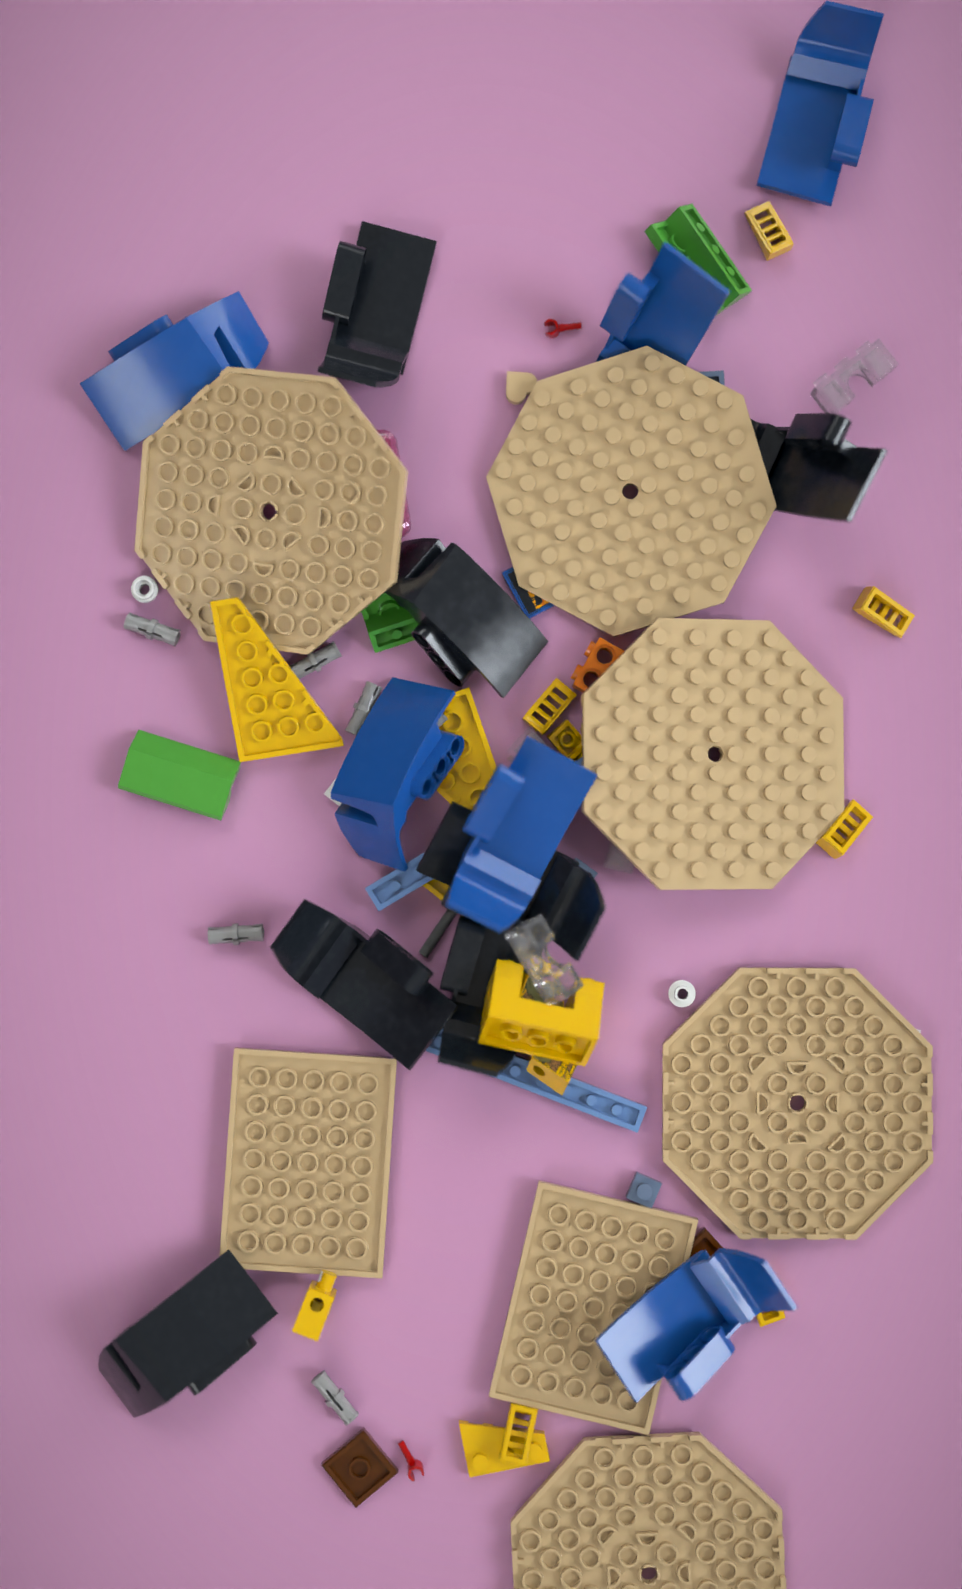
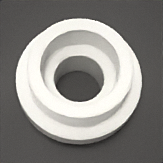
[131,576,158,603]
[668,980,696,1007]

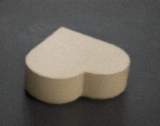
[506,371,537,405]

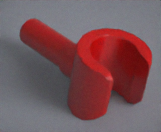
[544,319,582,338]
[398,1440,424,1482]

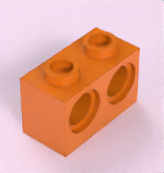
[571,637,624,693]

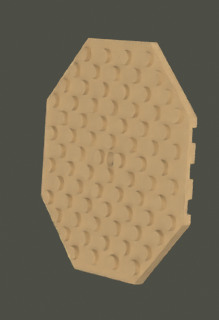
[486,346,777,637]
[134,366,408,654]
[581,618,844,890]
[662,967,933,1240]
[510,1432,786,1589]

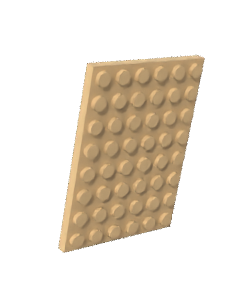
[220,1047,397,1278]
[489,1180,698,1435]

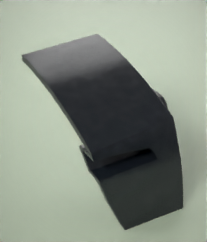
[318,221,437,388]
[751,413,887,522]
[385,538,548,698]
[416,801,606,961]
[270,899,459,1070]
[438,916,548,1077]
[98,1249,278,1417]

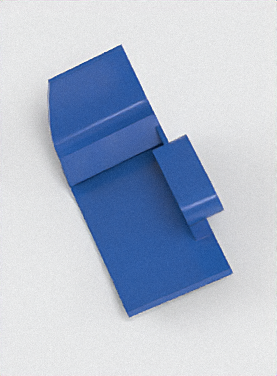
[756,0,884,207]
[596,241,730,365]
[80,291,269,451]
[330,677,464,872]
[446,735,598,932]
[595,1248,797,1403]

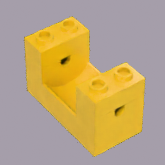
[478,959,605,1067]

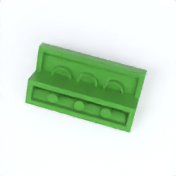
[644,204,752,315]
[361,593,418,653]
[118,730,241,821]

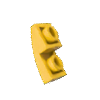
[546,719,583,761]

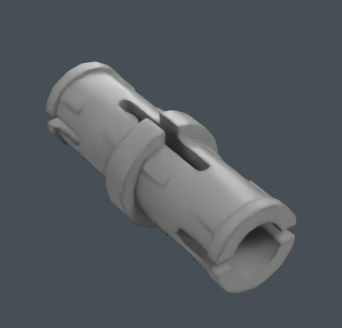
[124,612,181,646]
[290,641,342,679]
[345,681,382,736]
[208,923,264,945]
[311,1370,359,1425]

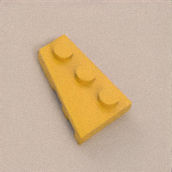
[459,1420,550,1478]

